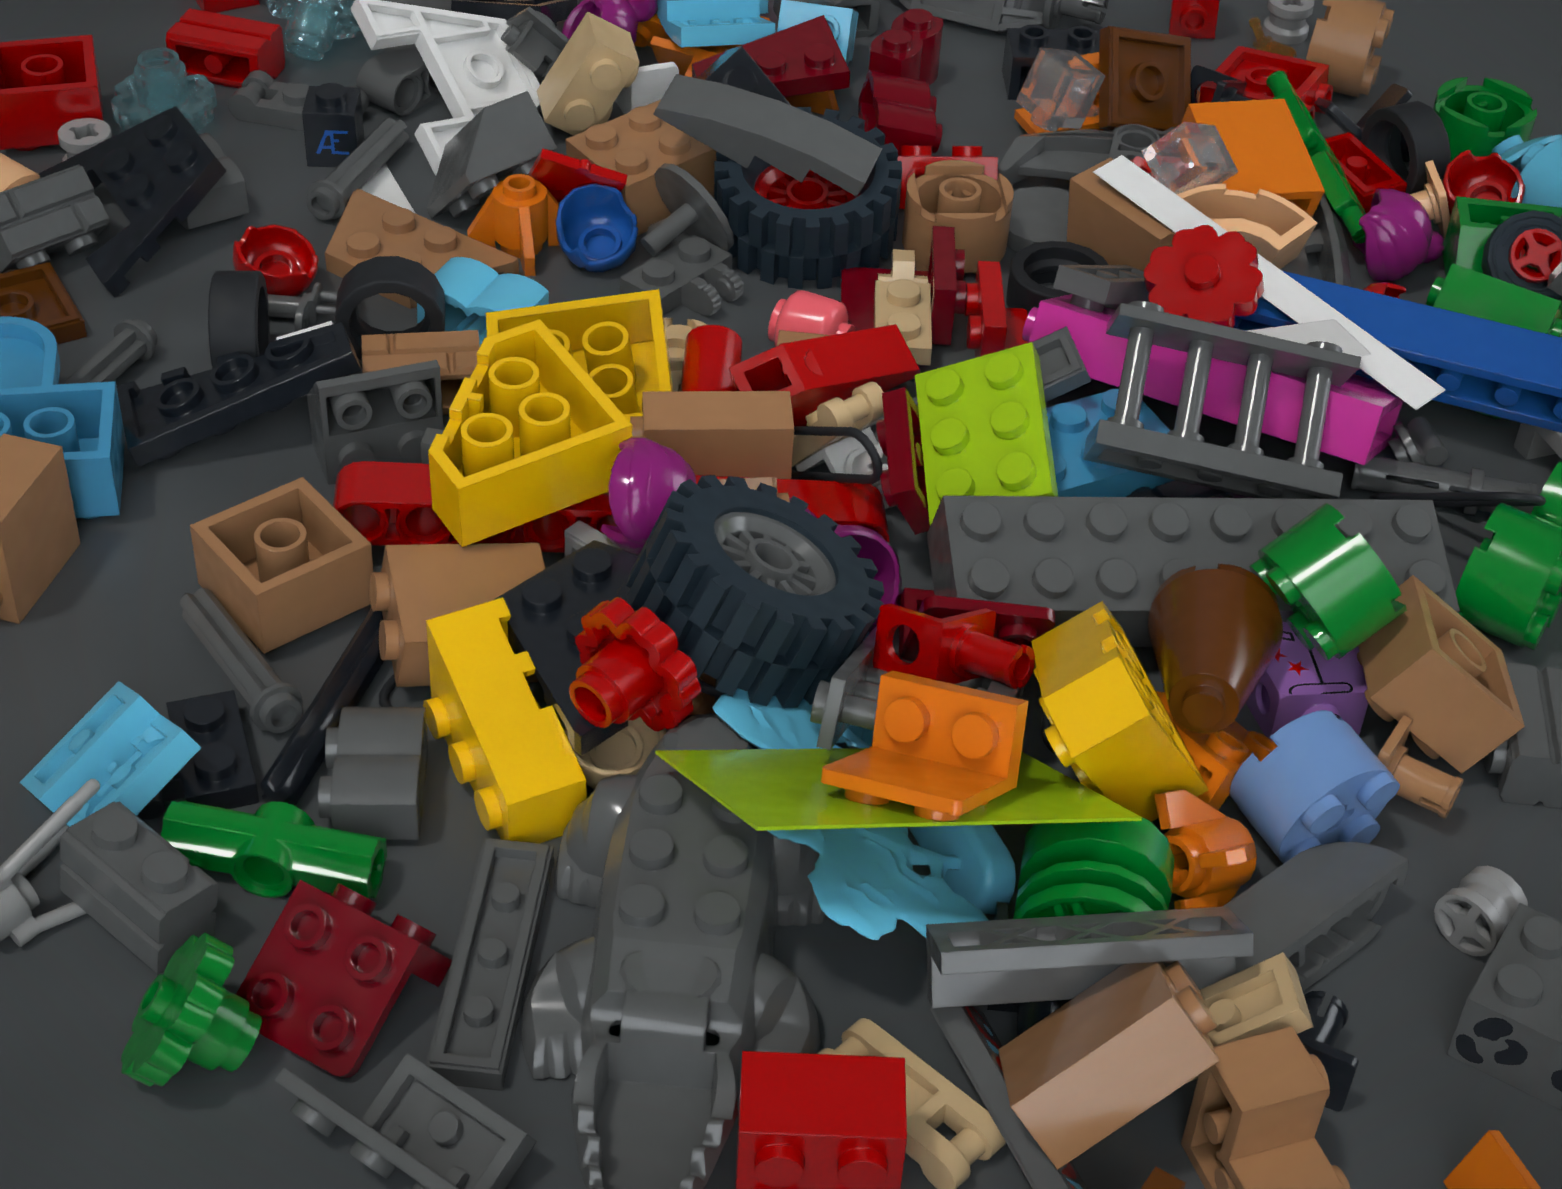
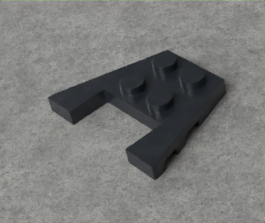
[38,106,227,297]
[494,540,638,756]

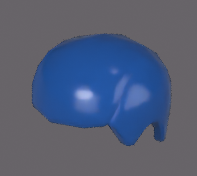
[556,183,639,272]

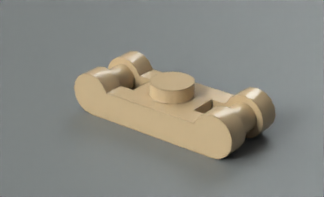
[792,381,884,467]
[817,1018,1006,1189]

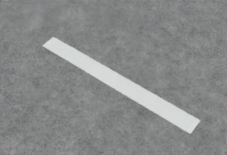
[1093,155,1446,410]

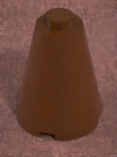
[1148,564,1283,734]

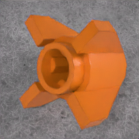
[467,174,560,277]
[1154,789,1257,909]

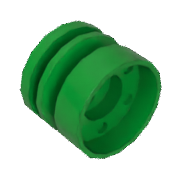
[1013,817,1174,919]

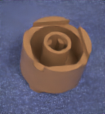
[1306,0,1395,98]
[902,160,1014,274]

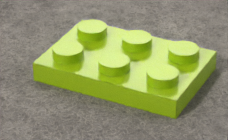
[915,342,1058,526]

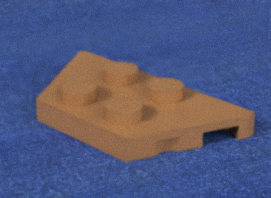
[325,189,519,309]

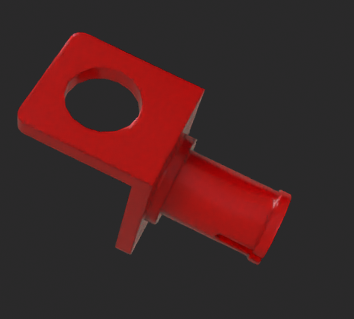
[873,603,1035,689]

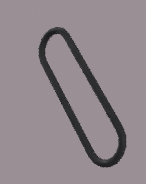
[791,426,883,484]
[1369,492,1546,507]

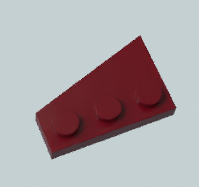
[692,15,850,97]

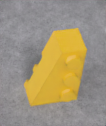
[423,597,587,844]

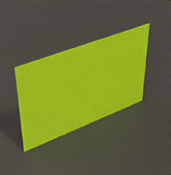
[655,748,1142,831]

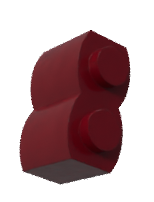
[868,9,943,86]
[858,70,942,155]

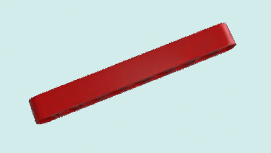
[333,461,890,553]

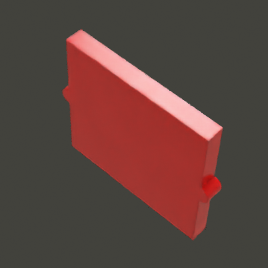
[528,148,628,203]

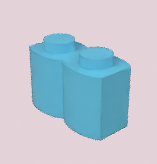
[417,257,549,346]

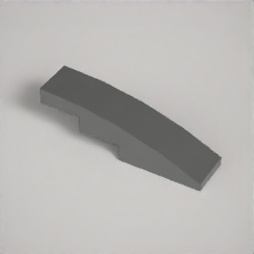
[653,74,882,197]

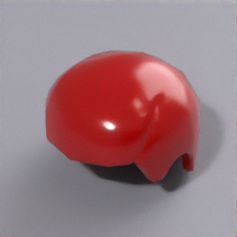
[1442,150,1525,216]
[233,224,319,296]

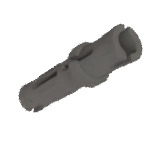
[1351,457,1538,516]

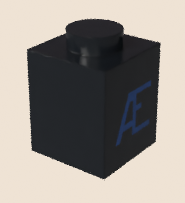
[302,83,365,167]

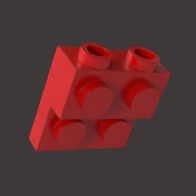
[1199,45,1333,119]

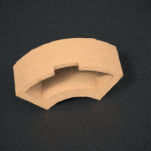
[1177,184,1317,269]

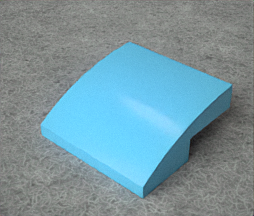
[656,0,775,47]
[19,681,201,827]

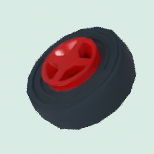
[1481,210,1562,300]

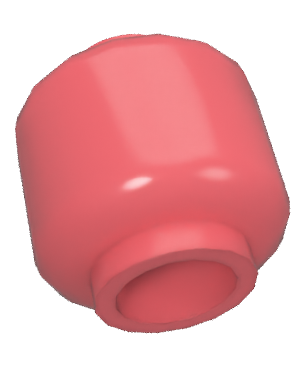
[768,290,855,347]

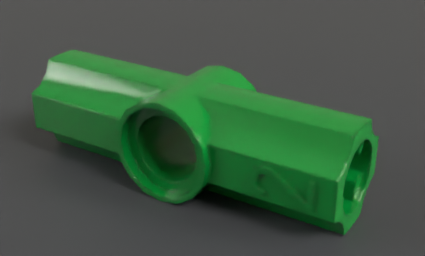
[161,800,387,899]

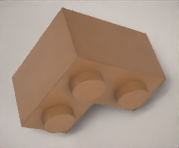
[1181,1026,1351,1189]

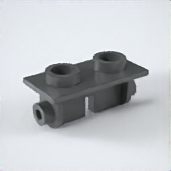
[501,6,569,80]

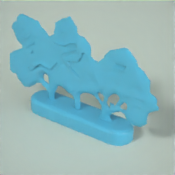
[712,688,1016,940]

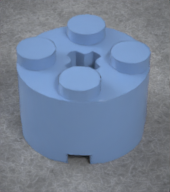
[1230,710,1400,864]

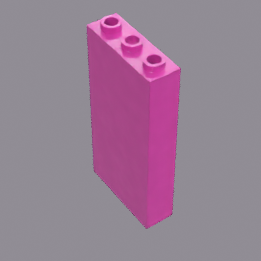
[1022,294,1404,465]

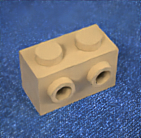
[537,11,640,135]

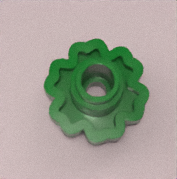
[121,933,262,1087]

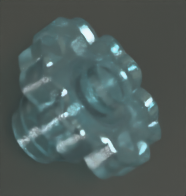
[265,0,361,61]
[111,48,217,131]

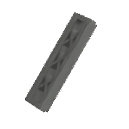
[926,906,1254,1008]

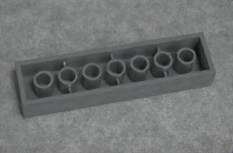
[927,496,1460,647]

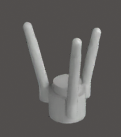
[0,779,100,947]

